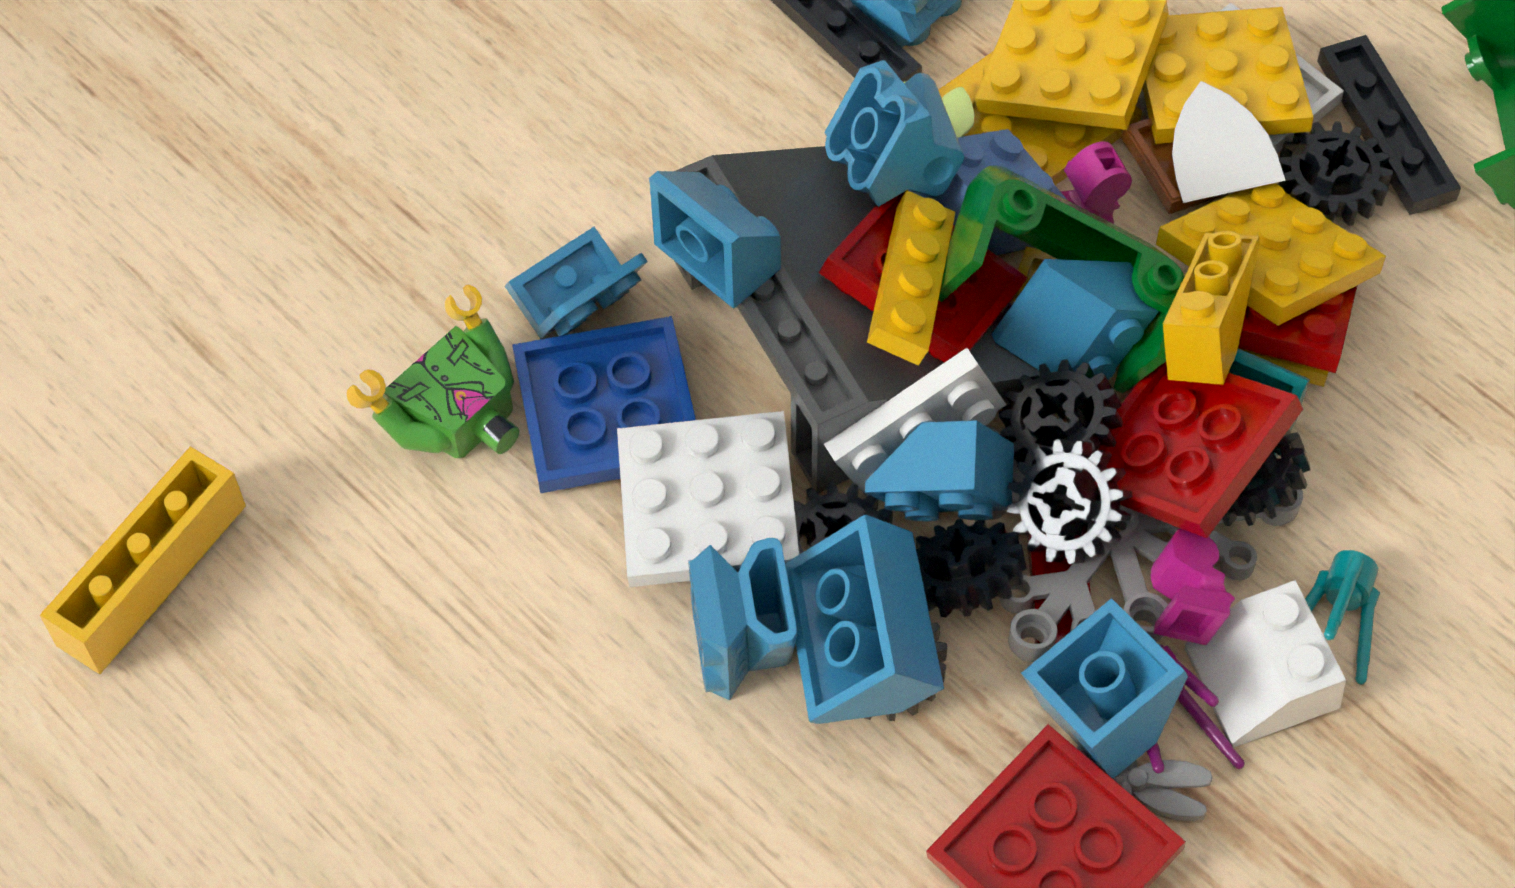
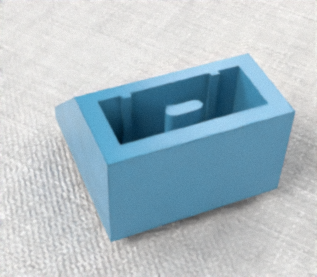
[865,420,1014,522]

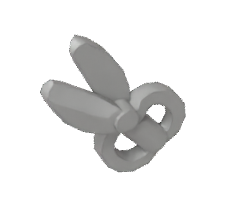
[1077,746,1212,821]

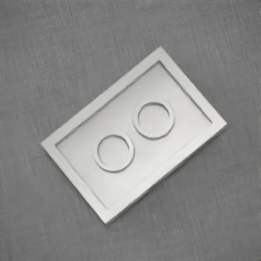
[824,348,1006,496]

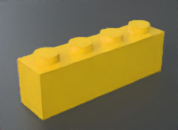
[40,446,246,675]

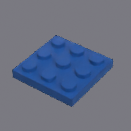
[512,316,696,494]

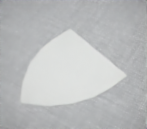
[1172,81,1285,203]

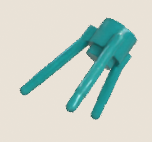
[1305,550,1380,685]

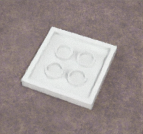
[617,411,799,587]

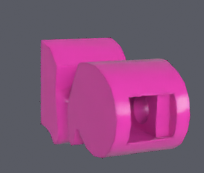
[1060,141,1132,224]
[1150,529,1235,645]

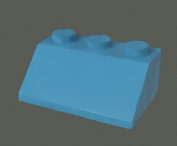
[785,515,944,724]

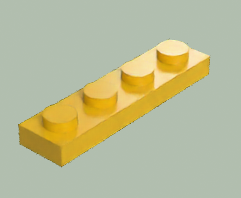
[867,190,955,366]

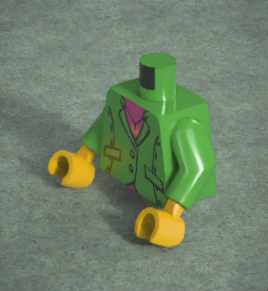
[347,285,520,458]

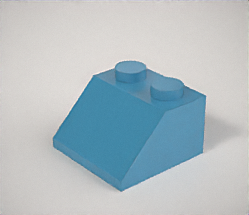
[649,171,781,309]
[991,259,1159,380]
[1021,598,1188,779]

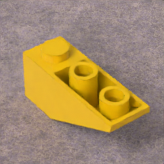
[1163,231,1260,385]

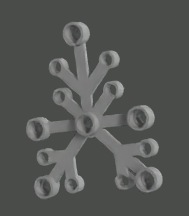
[986,422,1303,662]

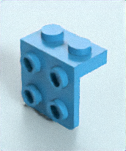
[504,226,648,339]

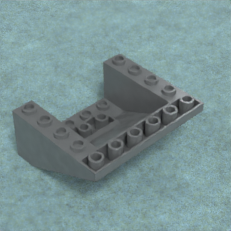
[674,146,1040,493]

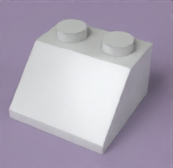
[1185,580,1346,748]

